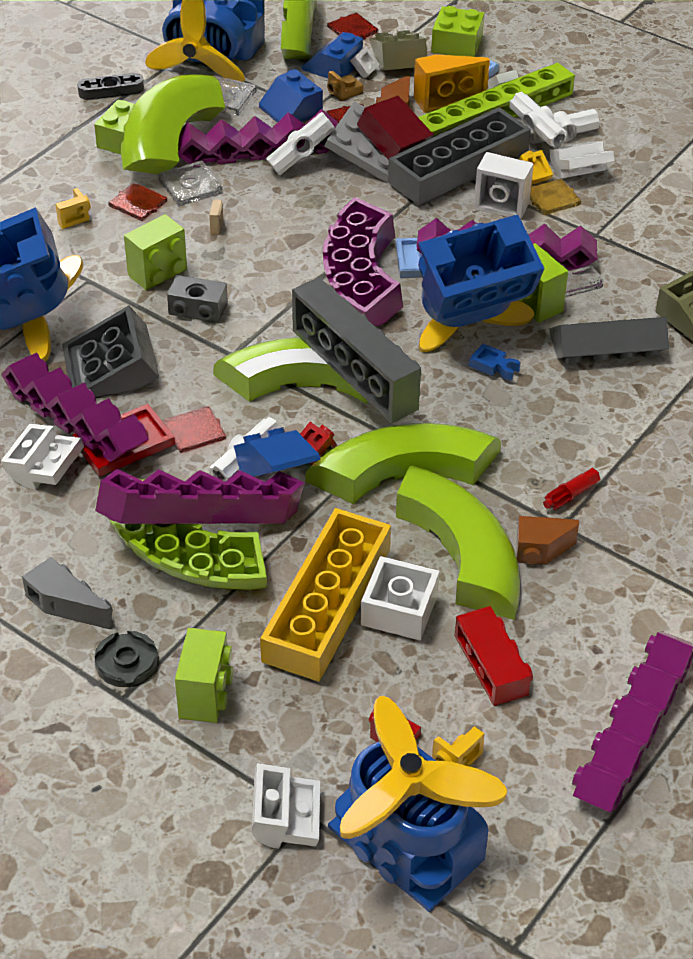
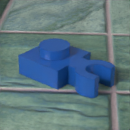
[469,343,521,380]

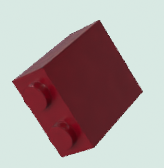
[356,96,434,160]

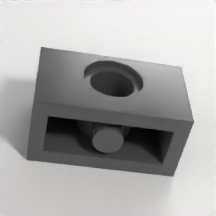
[167,275,228,323]

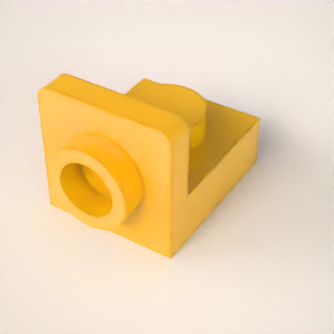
[519,150,554,185]
[55,188,91,229]
[432,726,485,766]

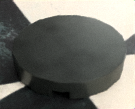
[95,631,158,687]

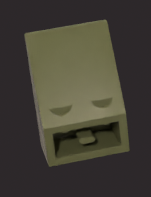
[369,30,427,70]
[655,271,693,341]

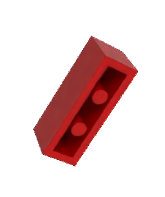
[454,606,533,706]

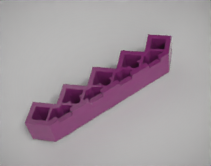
[178,109,338,167]
[417,218,598,273]
[1,352,149,462]
[95,469,305,524]
[572,631,693,813]

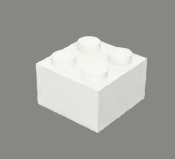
[474,152,534,219]
[361,556,440,641]

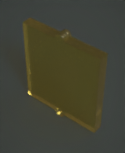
[530,179,581,215]

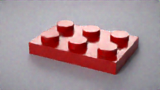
[72,404,175,477]

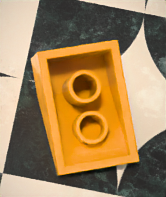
[413,54,490,113]

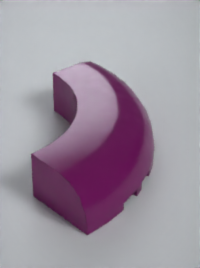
[323,197,403,326]

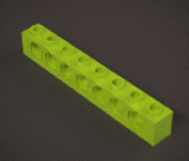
[418,62,575,138]

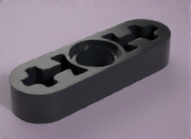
[77,73,144,100]

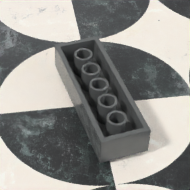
[388,108,531,206]
[292,277,422,423]

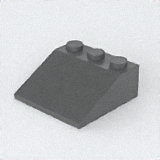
[62,305,159,397]

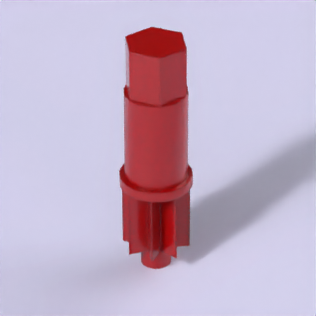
[543,467,601,511]

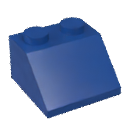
[302,32,363,79]
[259,69,323,123]
[233,427,320,477]

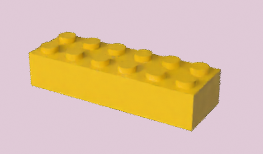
[260,508,391,682]

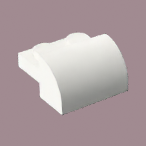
[549,141,615,178]
[1,424,84,490]
[252,763,320,849]

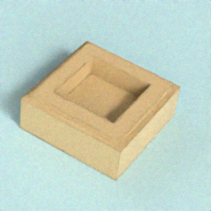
[209,199,224,235]

